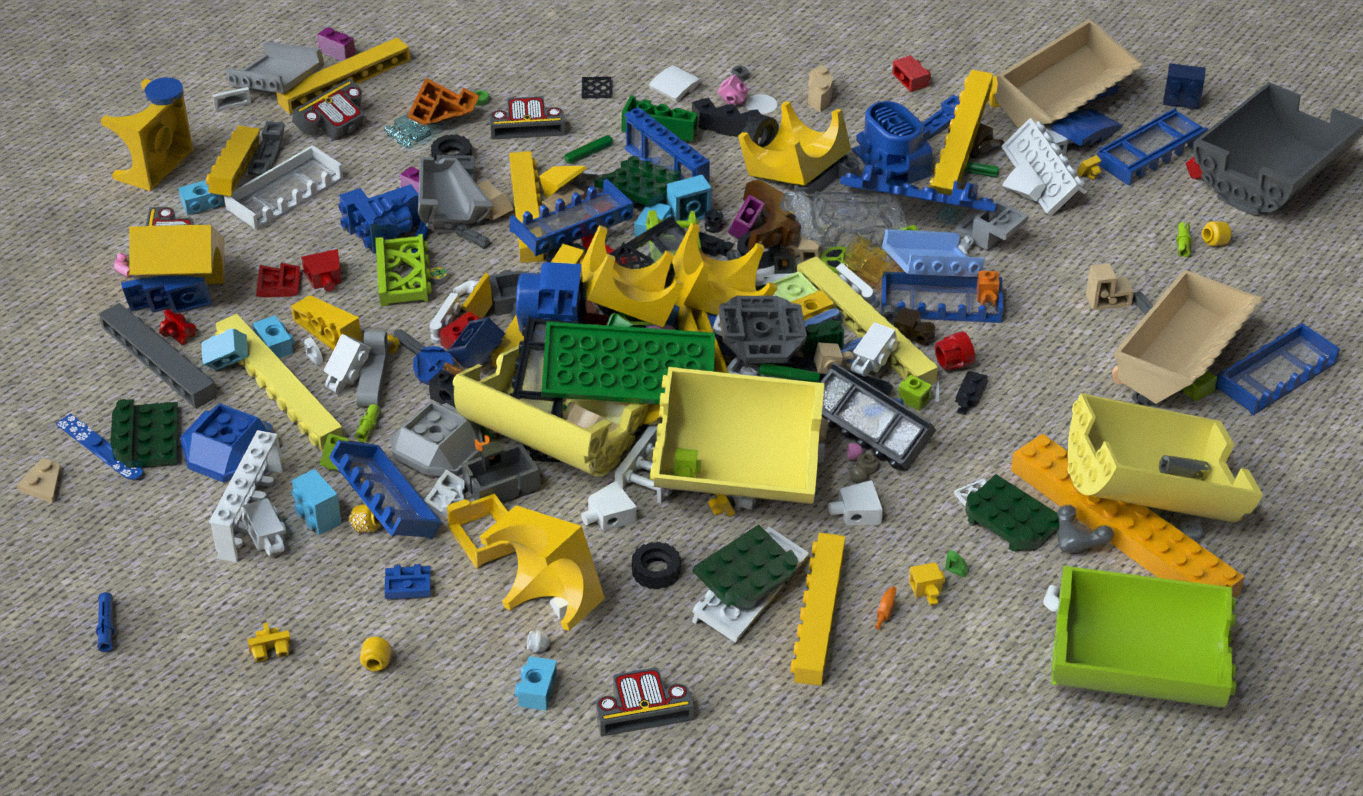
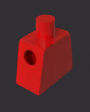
[301,249,342,292]

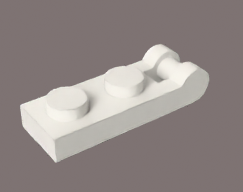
[836,263,879,308]
[430,293,461,344]

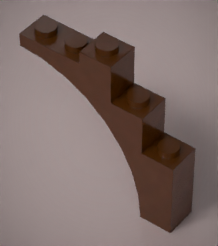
[743,179,801,250]

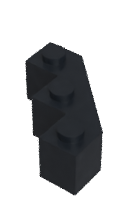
[692,98,764,138]

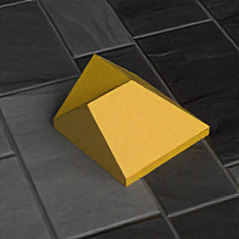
[539,166,587,198]
[461,272,493,319]

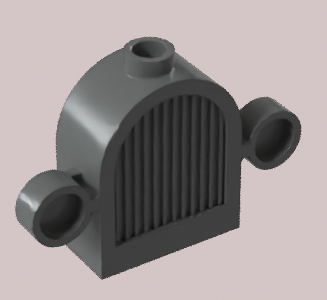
[489,270,524,320]

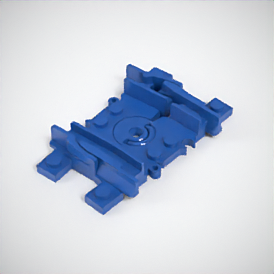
[840,165,996,212]

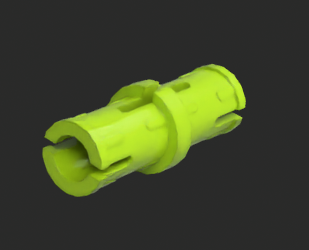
[1176,222,1192,257]
[354,404,381,442]

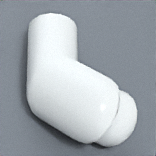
[958,235,974,257]
[453,280,479,296]
[1044,585,1059,614]

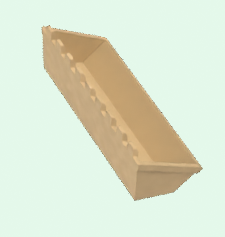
[995,19,1144,129]
[1114,270,1264,404]

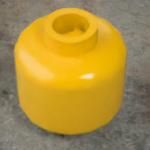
[1202,221,1232,246]
[359,637,392,671]

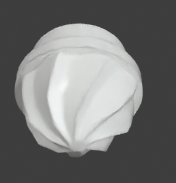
[527,630,550,653]

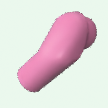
[114,253,130,277]

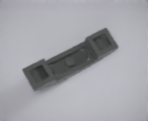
[247,121,285,176]

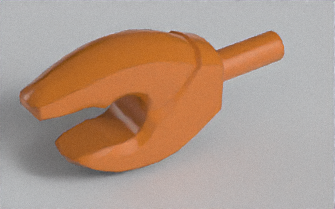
[875,586,897,630]

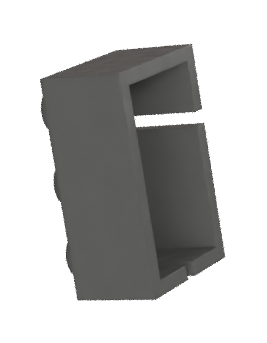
[462,443,540,502]

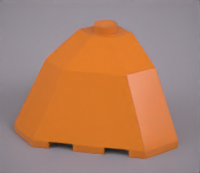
[407,78,479,126]

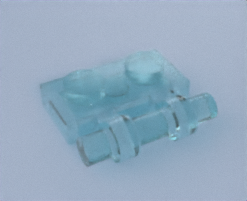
[384,113,431,148]

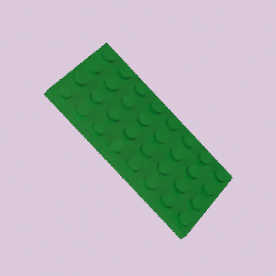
[541,322,715,404]

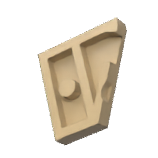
[17,458,61,503]

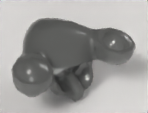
[1057,505,1114,554]

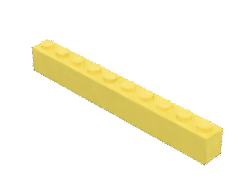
[797,256,938,385]
[215,314,343,451]

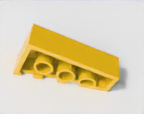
[291,295,363,351]

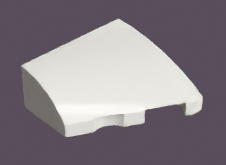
[1002,160,1046,202]
[424,469,464,517]

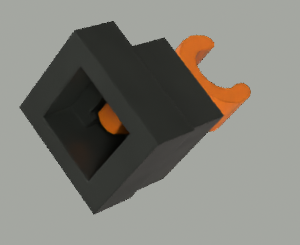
[774,252,795,274]
[475,436,506,471]

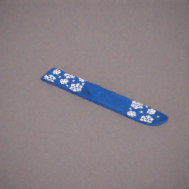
[55,413,143,480]

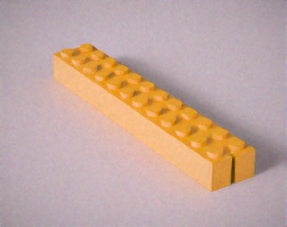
[1011,433,1245,597]

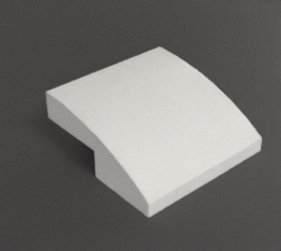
[649,65,701,102]

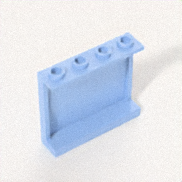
[882,229,984,277]

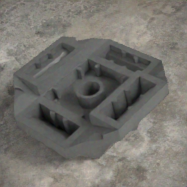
[718,296,807,363]

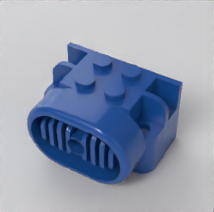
[852,101,933,187]
[516,262,587,339]

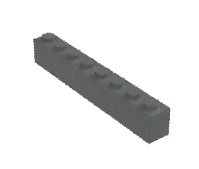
[99,303,216,409]

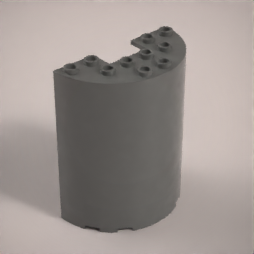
[1193,82,1363,214]

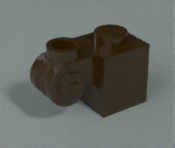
[894,307,935,344]

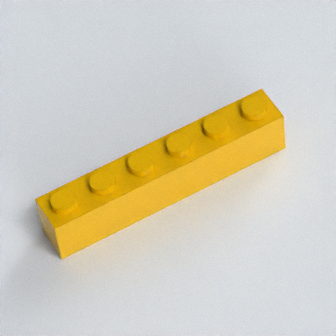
[206,125,260,196]

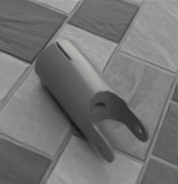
[1159,455,1211,479]

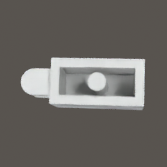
[851,322,898,377]
[324,334,371,394]
[242,498,286,556]

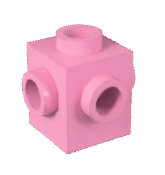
[717,74,749,105]

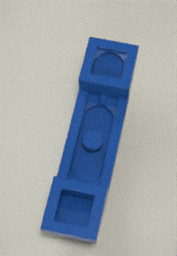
[922,94,960,140]

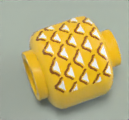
[349,504,382,533]

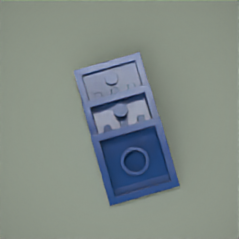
[1051,109,1123,146]
[121,276,212,313]

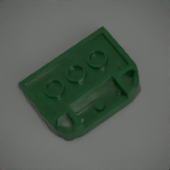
[594,156,681,206]
[110,399,179,468]
[965,474,1059,552]
[692,524,798,610]

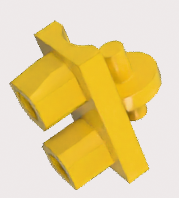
[247,622,291,662]

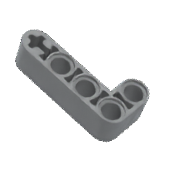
[357,330,389,407]

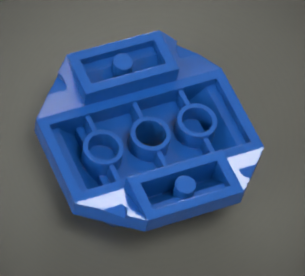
[180,403,274,483]

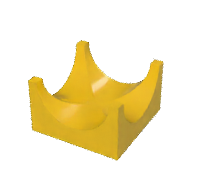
[101,78,193,191]
[738,101,851,185]
[672,222,777,315]
[581,225,684,328]
[479,505,605,631]

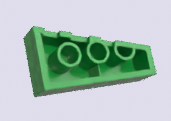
[621,95,698,142]

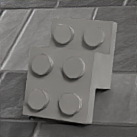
[956,200,1029,250]

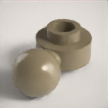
[850,453,878,483]

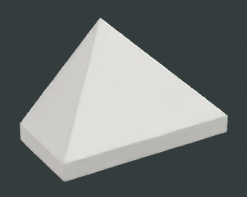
[212,87,251,111]

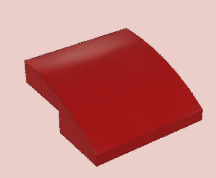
[256,263,300,298]

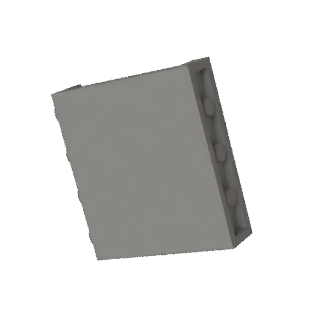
[225,42,325,93]

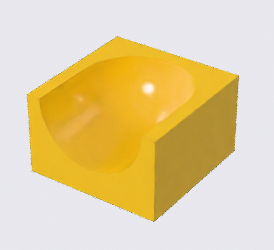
[129,225,225,285]

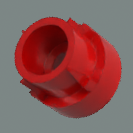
[935,331,975,370]

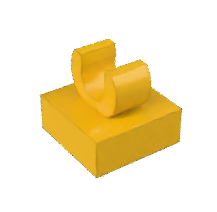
[1077,155,1101,180]
[708,494,736,517]

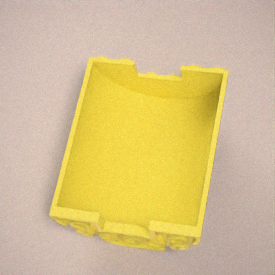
[453,345,649,477]
[650,367,824,504]
[1067,393,1263,522]

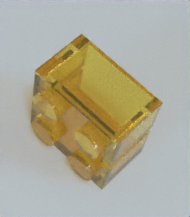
[843,233,890,283]

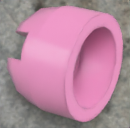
[847,443,863,460]

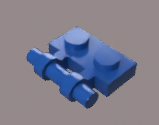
[385,564,431,599]

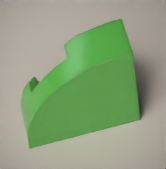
[945,549,969,577]

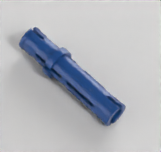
[96,592,115,652]

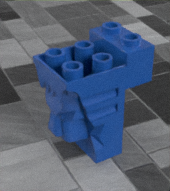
[338,184,421,254]

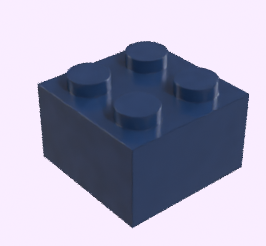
[1163,63,1206,109]
[447,317,506,367]

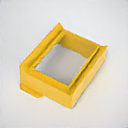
[447,493,516,569]

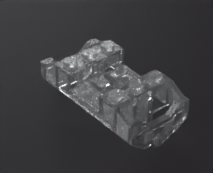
[780,191,907,248]

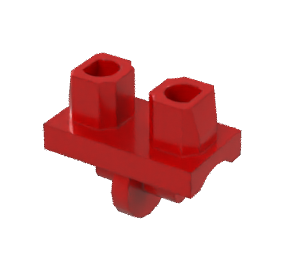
[159,309,196,345]

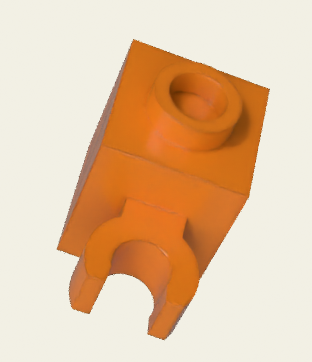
[976,271,999,306]

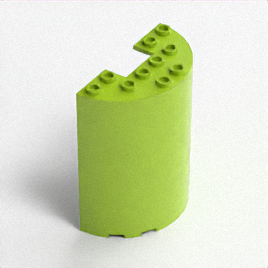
[1051,566,1236,708]

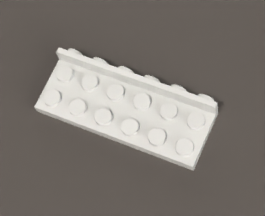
[1001,118,1087,216]
[692,527,809,643]

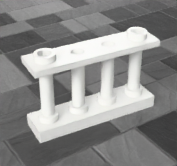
[615,421,673,504]

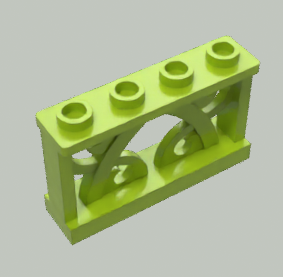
[375,234,432,306]

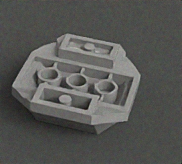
[390,401,483,476]

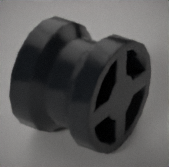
[704,210,724,233]

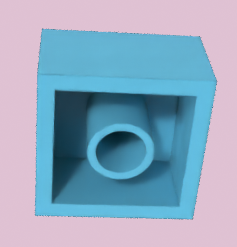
[667,175,712,221]
[291,469,342,535]

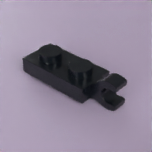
[698,232,734,257]
[955,371,988,415]

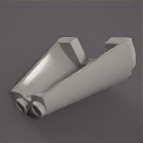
[418,157,493,233]

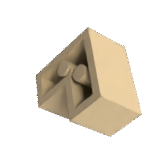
[1086,263,1134,310]

